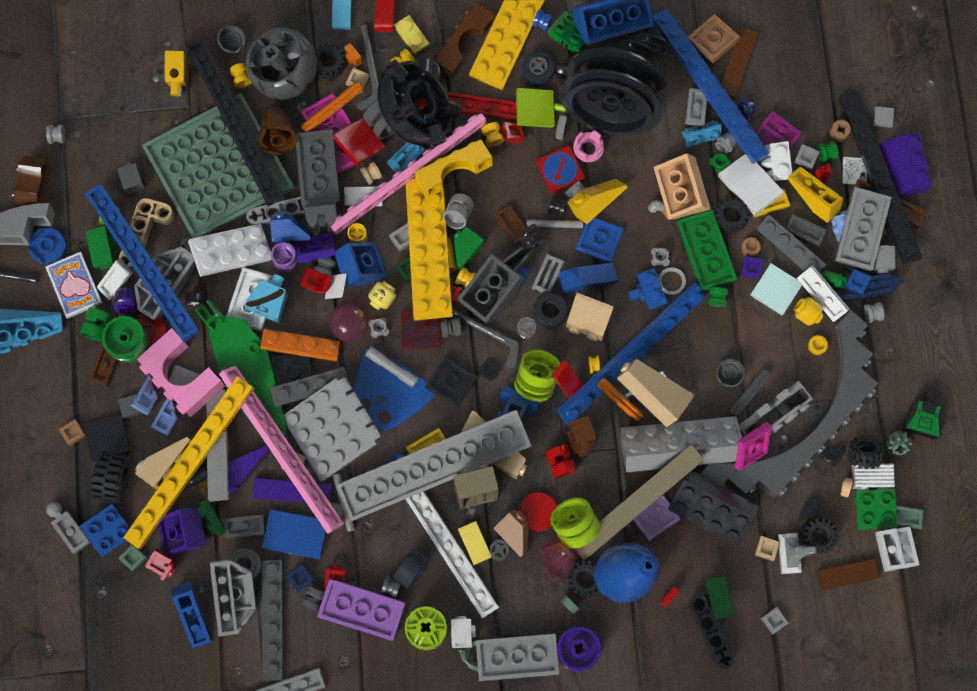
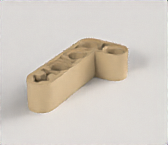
[119,198,175,272]

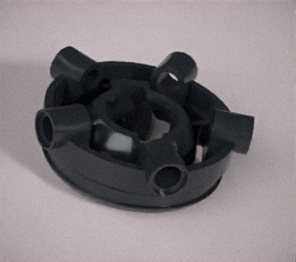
[377,58,461,147]

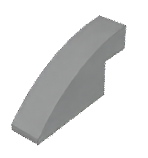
[0,203,55,245]

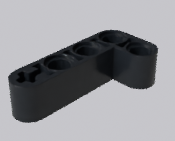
[688,591,734,670]

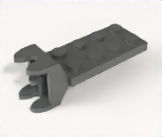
[296,130,340,236]

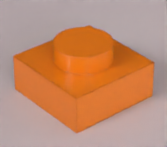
[344,43,362,68]

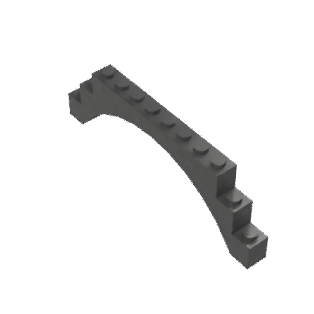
[700,310,878,498]

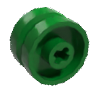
[102,316,150,363]

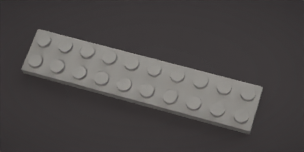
[336,410,532,521]

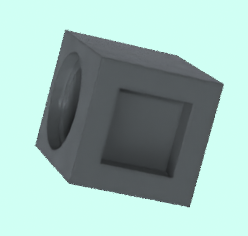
[117,163,145,195]

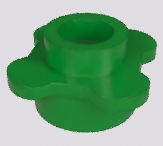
[708,152,731,174]

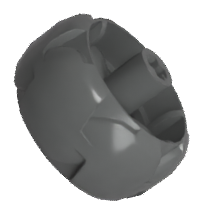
[246,27,318,100]

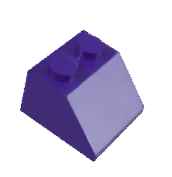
[159,507,206,556]

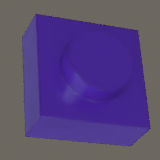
[741,256,764,280]

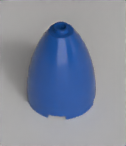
[594,543,660,603]

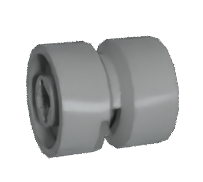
[443,194,474,229]

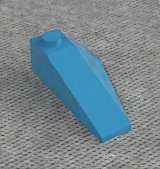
[0,309,63,354]

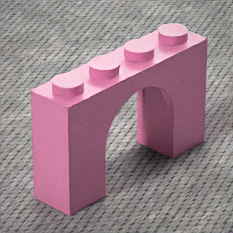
[137,328,225,417]

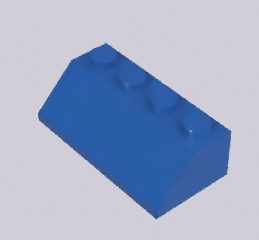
[572,0,654,44]

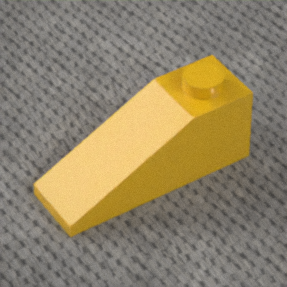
[788,167,843,223]
[567,179,628,224]

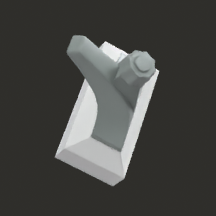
[777,533,817,574]

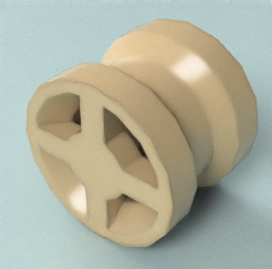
[360,161,382,185]

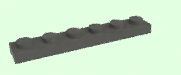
[262,560,283,681]

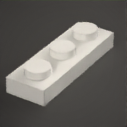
[797,265,849,322]

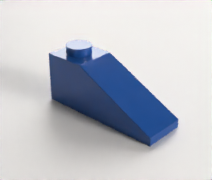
[558,263,618,295]
[172,581,211,649]

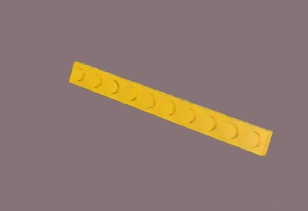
[123,376,254,549]

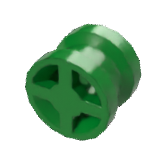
[818,141,838,162]
[708,287,729,307]

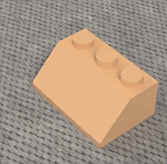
[654,153,711,220]

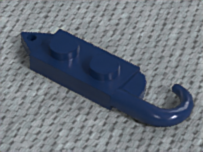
[829,273,904,301]

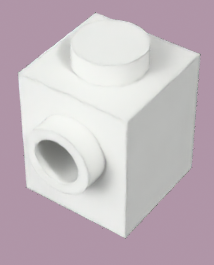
[451,616,475,648]

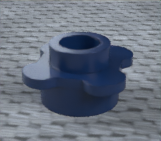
[738,97,755,119]

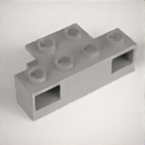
[739,381,813,438]

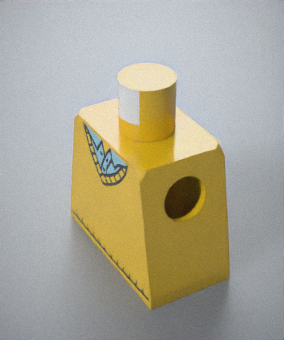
[165,51,190,96]

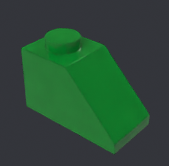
[454,227,484,273]

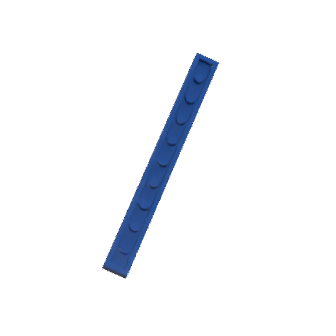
[652,9,769,164]
[85,183,200,342]
[556,283,706,425]

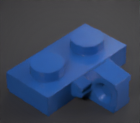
[628,268,668,311]

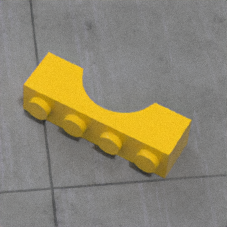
[414,140,493,199]

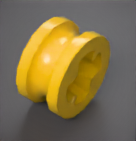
[588,356,600,374]

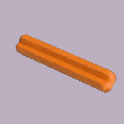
[597,379,644,421]

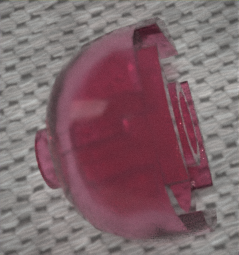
[329,303,368,343]
[538,541,575,582]

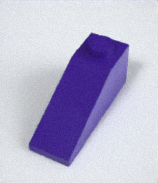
[228,446,271,494]

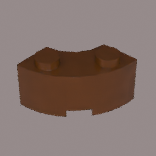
[12,155,47,207]

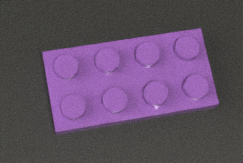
[317,578,405,641]

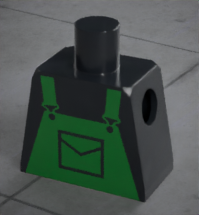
[901,392,943,440]

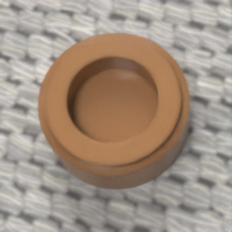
[741,237,761,257]

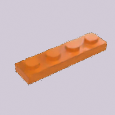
[260,329,340,361]

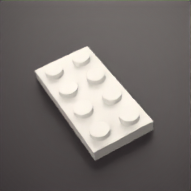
[188,224,272,277]

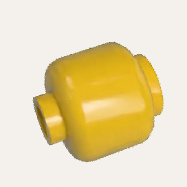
[794,297,823,326]

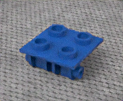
[79,504,130,557]

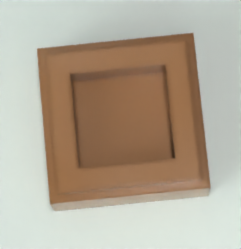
[59,419,86,446]

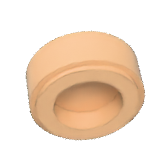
[840,477,853,498]

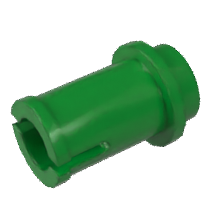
[822,269,847,288]

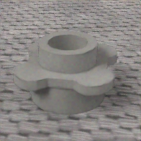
[651,248,670,266]
[369,318,389,338]

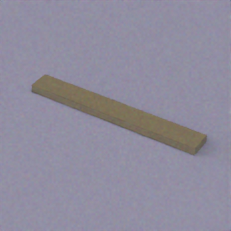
[574,444,705,560]

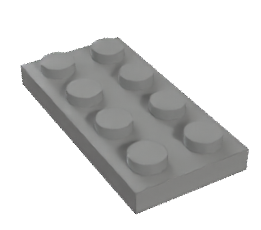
[834,187,891,271]
[476,634,559,681]

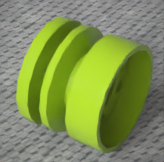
[514,350,560,402]
[405,606,447,651]

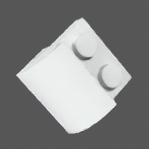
[875,527,919,572]

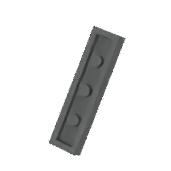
[756,214,826,272]
[269,367,349,407]

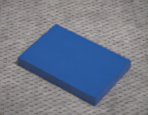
[262,509,326,559]

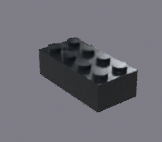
[668,471,759,547]

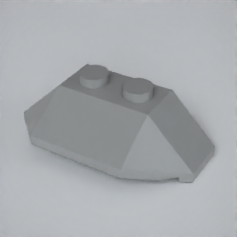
[134,247,195,321]
[210,559,256,637]

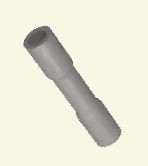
[365,347,419,388]

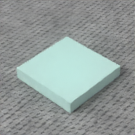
[750,263,802,315]

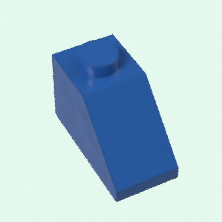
[270,212,311,242]

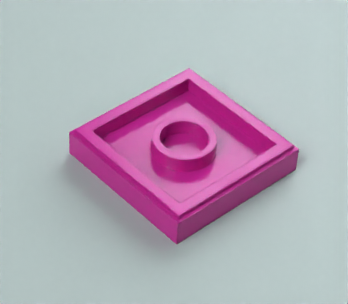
[735,422,772,471]

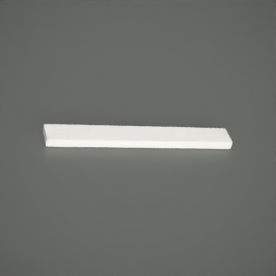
[406,491,499,619]

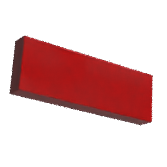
[552,360,583,399]

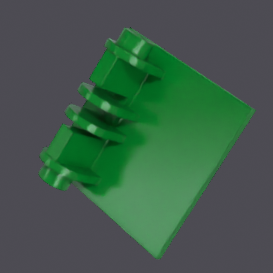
[547,11,584,54]
[854,489,897,530]

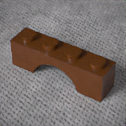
[434,3,494,78]
[566,416,596,458]

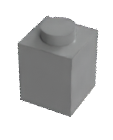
[872,245,895,275]

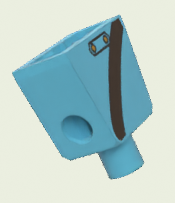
[244,274,287,323]

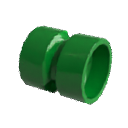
[79,307,112,341]

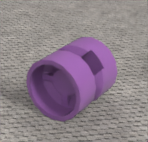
[271,242,298,273]

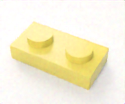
[394,15,430,56]

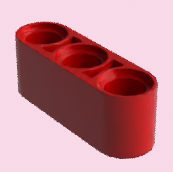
[374,0,396,33]

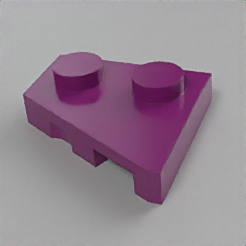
[755,111,802,149]

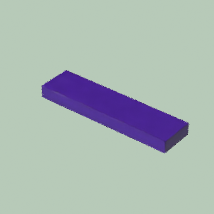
[252,478,332,503]

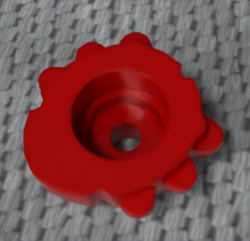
[814,164,832,184]

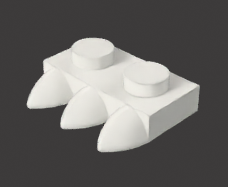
[761,141,792,181]

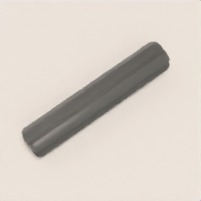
[730,369,771,417]

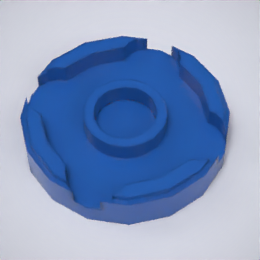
[28,227,67,265]

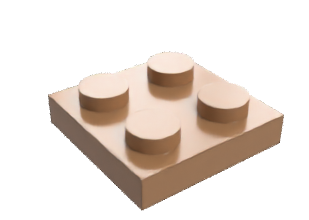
[688,14,740,63]

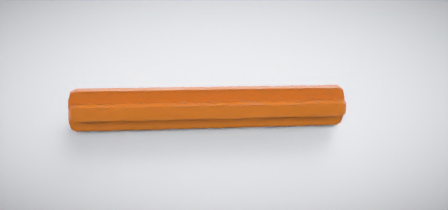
[301,82,363,132]

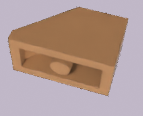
[493,509,528,557]

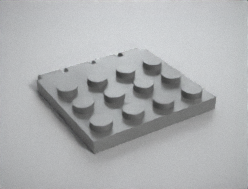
[284,377,382,482]

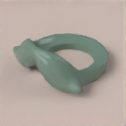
[459,641,478,671]

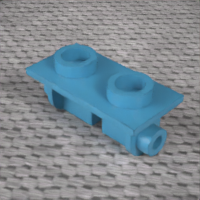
[682,120,721,147]
[386,142,425,173]

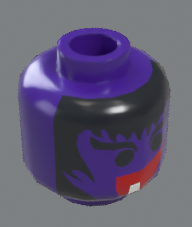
[112,287,137,315]

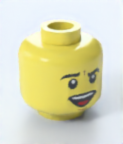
[368,281,396,310]

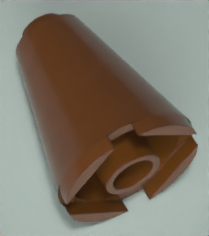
[259,104,297,155]

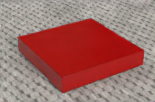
[333,118,386,166]

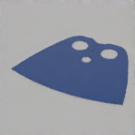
[353,349,436,431]

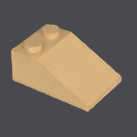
[566,293,614,341]
[135,437,191,490]

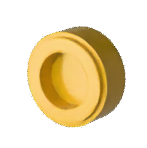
[808,335,828,355]

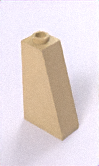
[617,359,694,427]
[461,411,527,479]

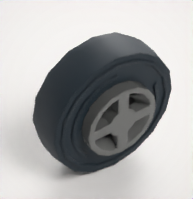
[522,51,555,85]

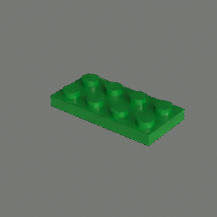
[676,210,737,292]

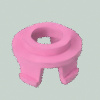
[573,130,604,162]

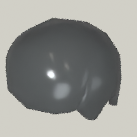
[217,25,246,54]
[716,358,746,388]

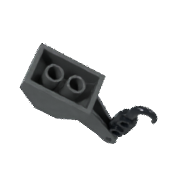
[457,224,544,323]

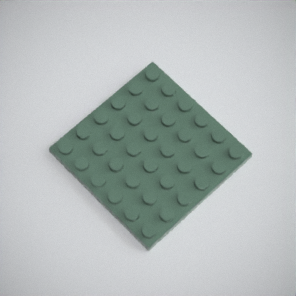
[142,93,294,238]

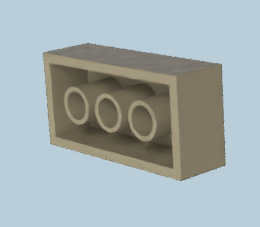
[453,464,499,509]

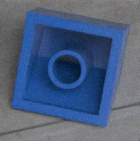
[335,242,387,287]

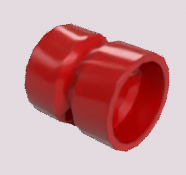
[545,444,578,479]

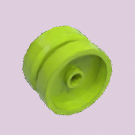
[550,498,601,549]

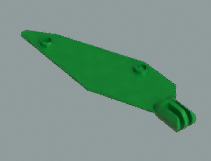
[194,298,287,439]

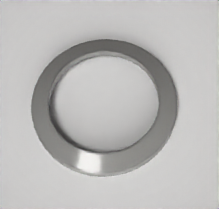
[658,267,686,295]

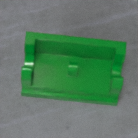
[86,226,119,270]

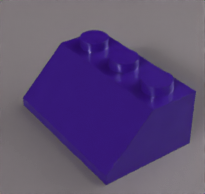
[879,133,931,197]

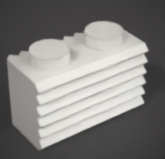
[851,464,895,491]

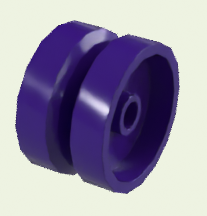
[557,627,601,672]

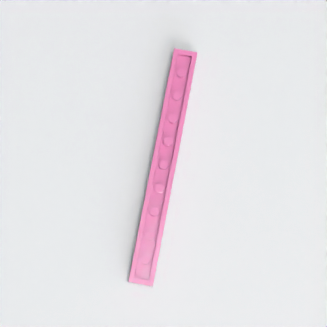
[331,113,486,235]
[219,365,344,534]

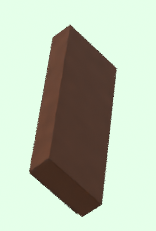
[817,558,880,591]

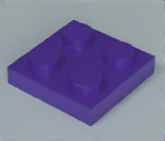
[295,232,336,263]

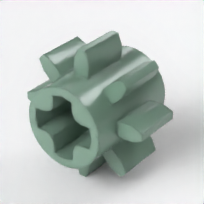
[887,431,912,455]

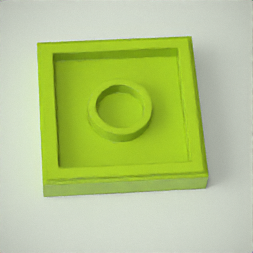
[516,88,555,128]

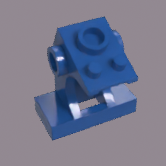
[495,386,540,424]

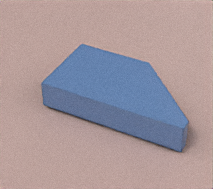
[131,375,158,415]
[151,398,178,436]

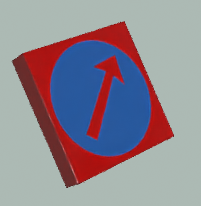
[535,146,585,194]

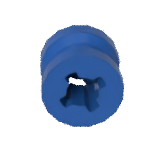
[532,9,553,32]

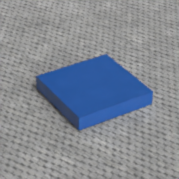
[575,217,624,263]

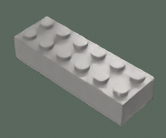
[621,416,742,472]

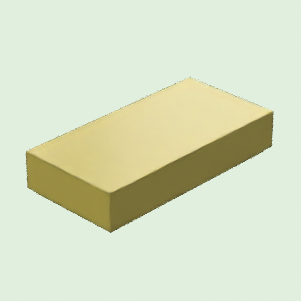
[458,521,492,565]

